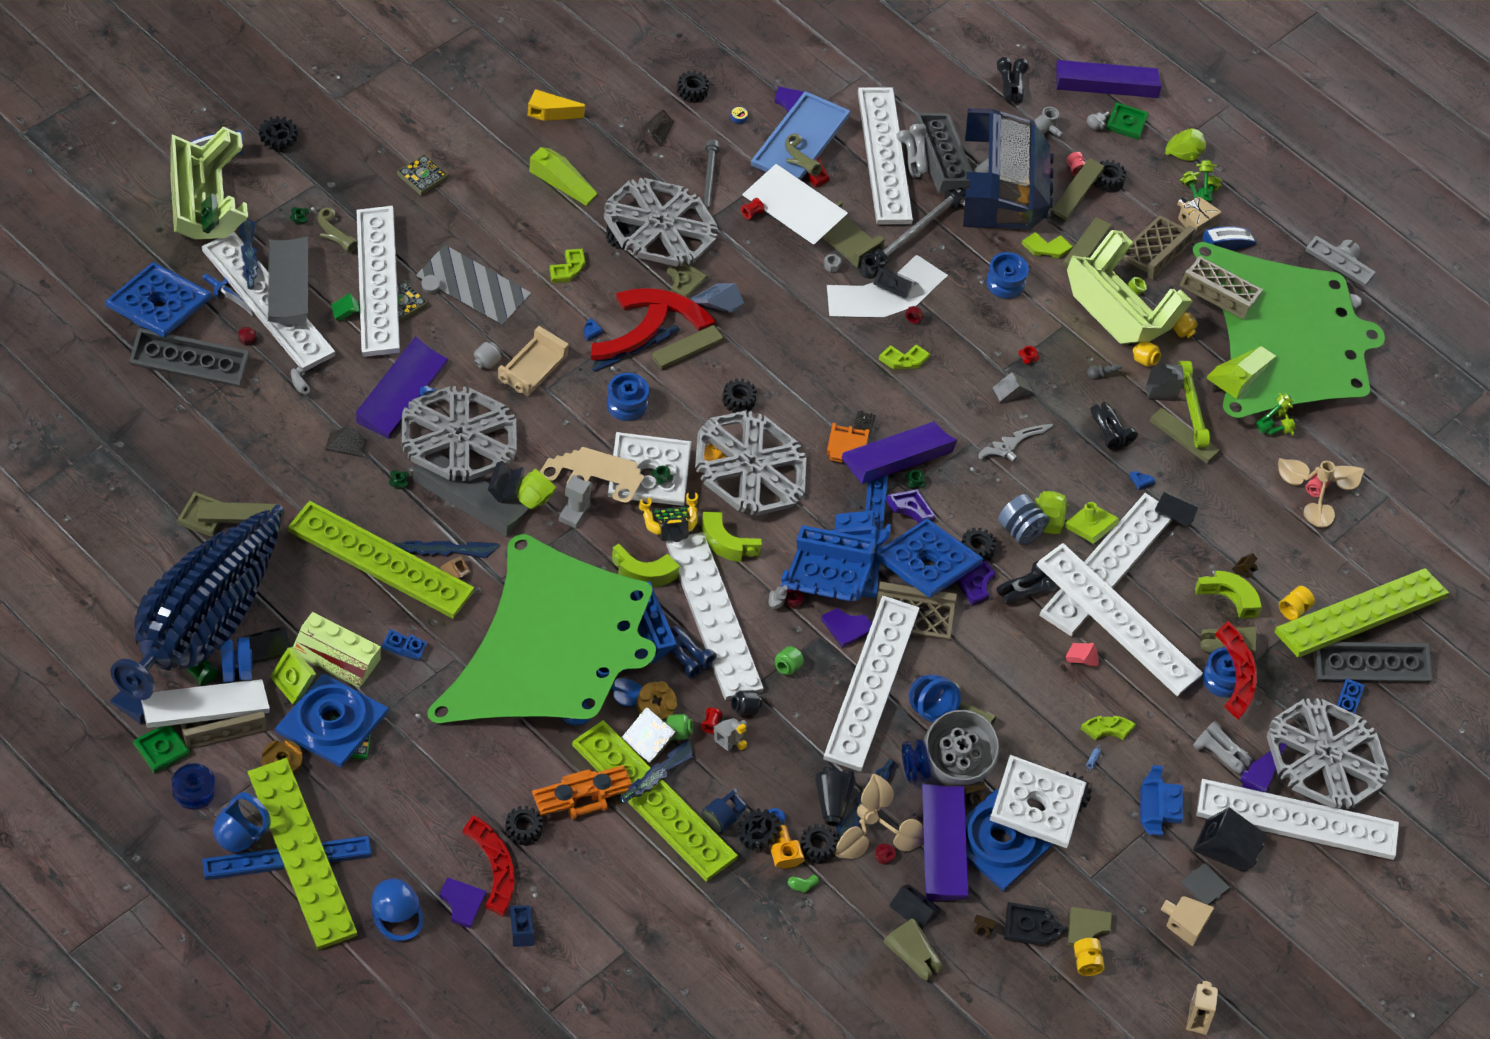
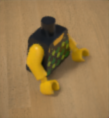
[639,493,698,542]

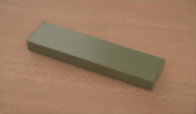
[1052,158,1104,221]
[1062,217,1111,268]
[651,325,723,370]
[1149,407,1219,464]
[197,502,276,523]

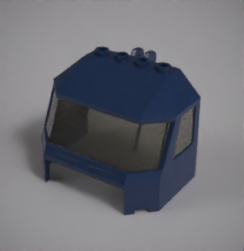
[963,108,1054,229]

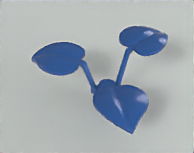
[562,667,642,725]

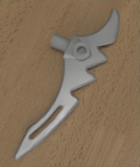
[978,424,1054,463]

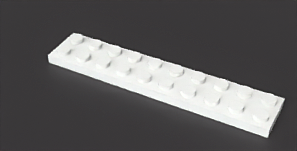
[858,88,913,224]
[357,206,400,357]
[202,232,335,372]
[1039,493,1172,636]
[666,532,764,701]
[1037,543,1203,696]
[823,595,919,772]
[1196,779,1399,860]

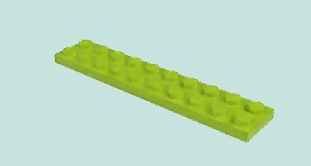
[288,500,474,619]
[1274,568,1449,658]
[572,720,738,882]
[248,758,358,950]

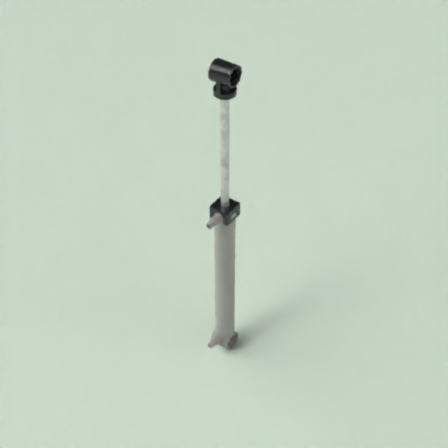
[860,107,1063,279]

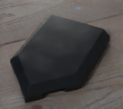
[1004,902,1067,946]

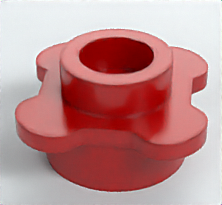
[1018,346,1040,364]

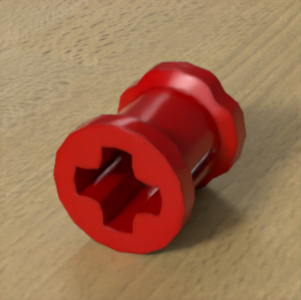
[740,198,764,220]
[701,707,723,734]

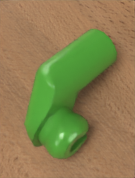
[788,874,819,893]

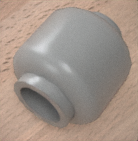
[474,342,502,369]

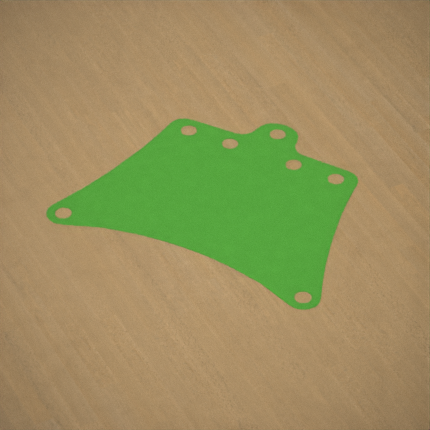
[1193,242,1385,418]
[427,534,656,723]

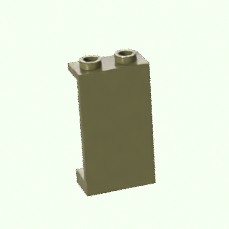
[822,201,885,268]

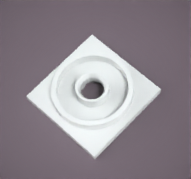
[608,432,692,506]
[990,755,1086,848]

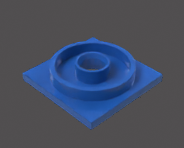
[105,262,212,338]
[874,518,983,598]
[275,673,389,768]
[966,789,1054,892]

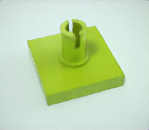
[1065,502,1119,544]
[270,647,317,704]

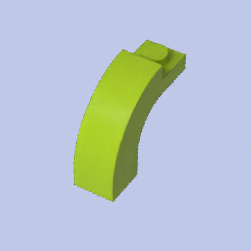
[702,512,762,562]
[612,544,680,588]
[1195,571,1262,619]

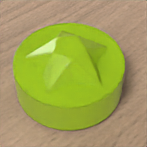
[1128,277,1147,295]

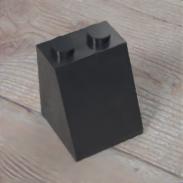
[1193,807,1266,872]

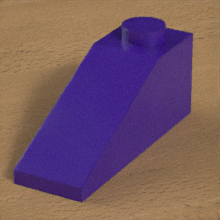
[1240,743,1286,793]

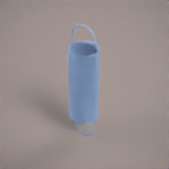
[1086,745,1101,772]

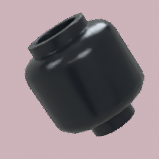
[731,690,762,716]

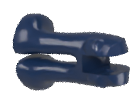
[670,626,717,679]

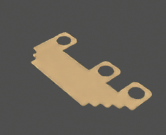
[540,447,644,503]

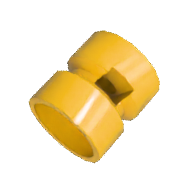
[1279,586,1315,621]
[1074,938,1105,976]

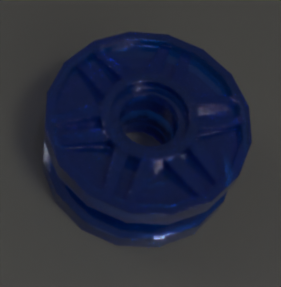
[902,739,930,784]
[172,763,216,810]

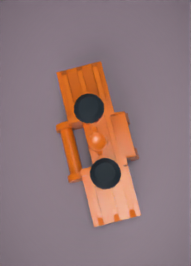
[532,765,632,820]

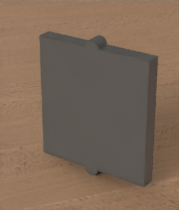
[1181,863,1230,905]

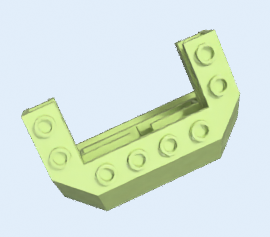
[170,127,248,239]
[1067,230,1193,344]

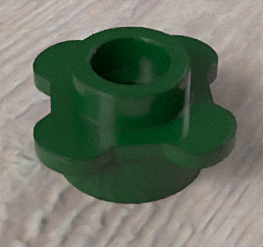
[290,207,309,225]
[651,465,674,485]
[389,470,409,489]
[906,470,926,488]

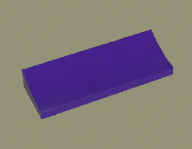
[1056,60,1162,98]
[356,336,448,439]
[841,421,957,484]
[922,784,969,902]

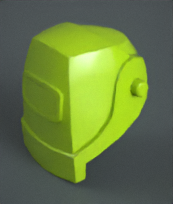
[1165,128,1206,161]
[517,469,557,510]
[1035,491,1069,534]

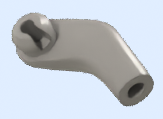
[291,367,310,394]

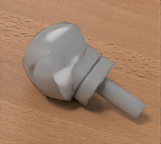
[1087,111,1110,131]
[768,585,787,609]

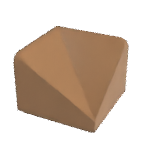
[440,556,470,579]

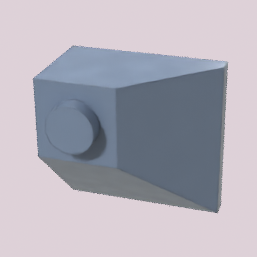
[690,283,744,313]

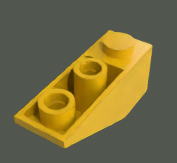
[527,89,585,121]

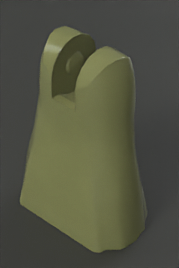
[1200,627,1256,658]
[884,918,943,981]

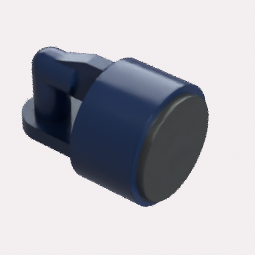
[702,788,747,833]

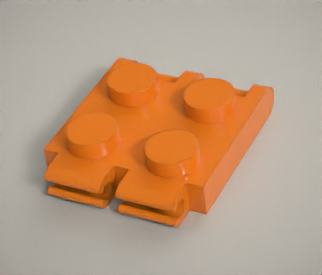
[826,423,869,462]

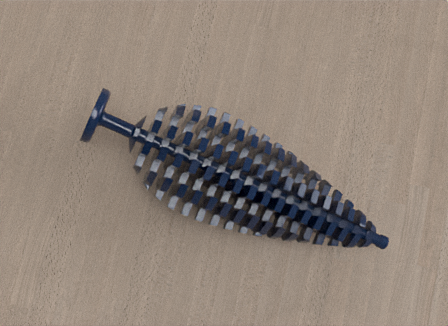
[110,505,284,700]

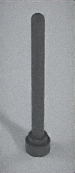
[703,139,720,210]

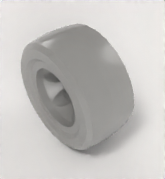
[922,710,999,786]

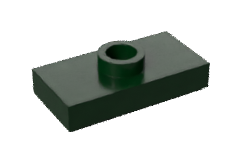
[201,193,219,234]

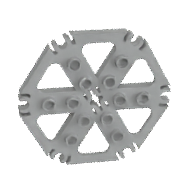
[604,178,718,267]
[401,386,517,481]
[695,410,806,516]
[1266,698,1389,809]

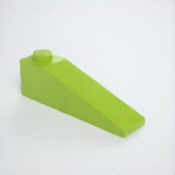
[529,147,597,206]
[1206,346,1276,399]

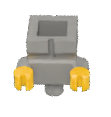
[714,718,747,751]

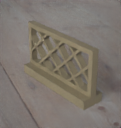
[1122,215,1195,280]
[1179,256,1263,319]
[875,582,957,641]
[180,711,267,749]

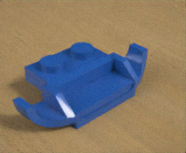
[831,510,891,547]
[1140,765,1183,837]

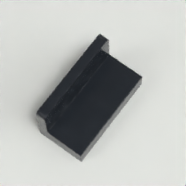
[873,267,916,299]
[488,461,525,502]
[1155,492,1198,527]
[245,626,291,662]
[889,884,941,930]

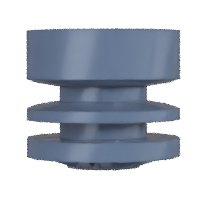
[998,494,1049,545]

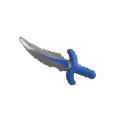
[203,273,253,316]

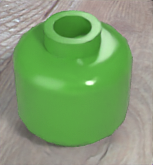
[774,646,804,675]
[665,714,693,741]

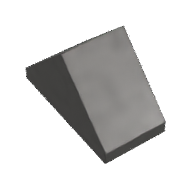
[992,372,1033,404]

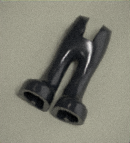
[997,57,1029,103]
[1090,402,1138,450]
[996,560,1056,604]

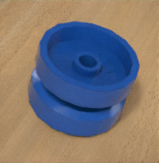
[986,252,1029,299]
[607,373,649,421]
[221,637,253,683]
[1203,647,1236,698]

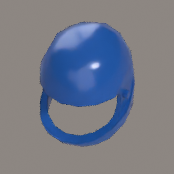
[908,674,961,722]
[212,792,271,853]
[371,878,423,942]

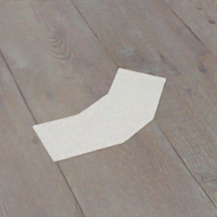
[827,255,948,317]

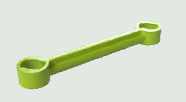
[1178,361,1210,448]

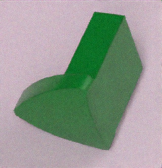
[331,293,360,322]
[187,660,220,687]

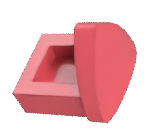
[1066,643,1099,666]

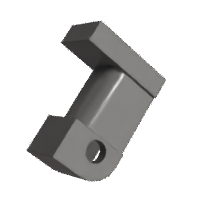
[559,475,592,528]

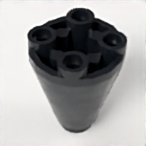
[815,767,856,826]

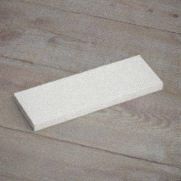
[141,679,269,728]

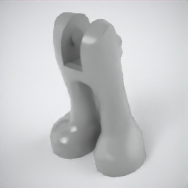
[896,124,929,178]
[1192,721,1252,774]

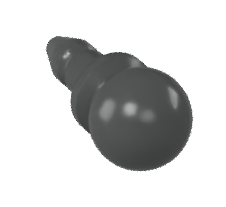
[1087,364,1122,380]

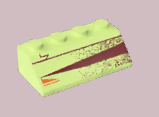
[293,612,381,688]

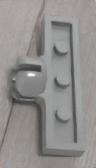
[1306,236,1376,287]

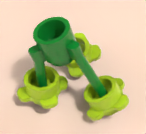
[1179,160,1221,204]
[1256,393,1296,436]

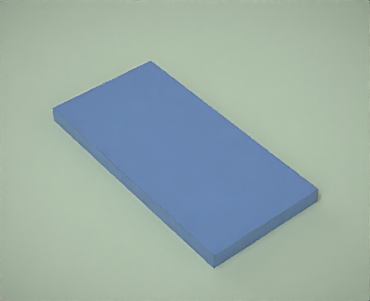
[751,91,850,180]

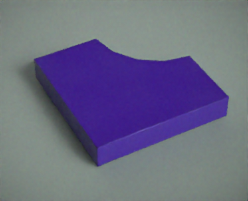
[774,86,812,113]
[885,489,936,523]
[955,560,996,606]
[821,608,872,648]
[439,877,486,929]

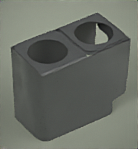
[1146,364,1184,401]

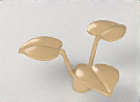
[1278,458,1364,528]
[835,774,924,859]

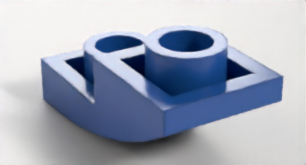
[381,629,427,660]
[1336,678,1365,714]

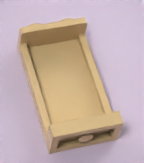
[498,326,569,397]

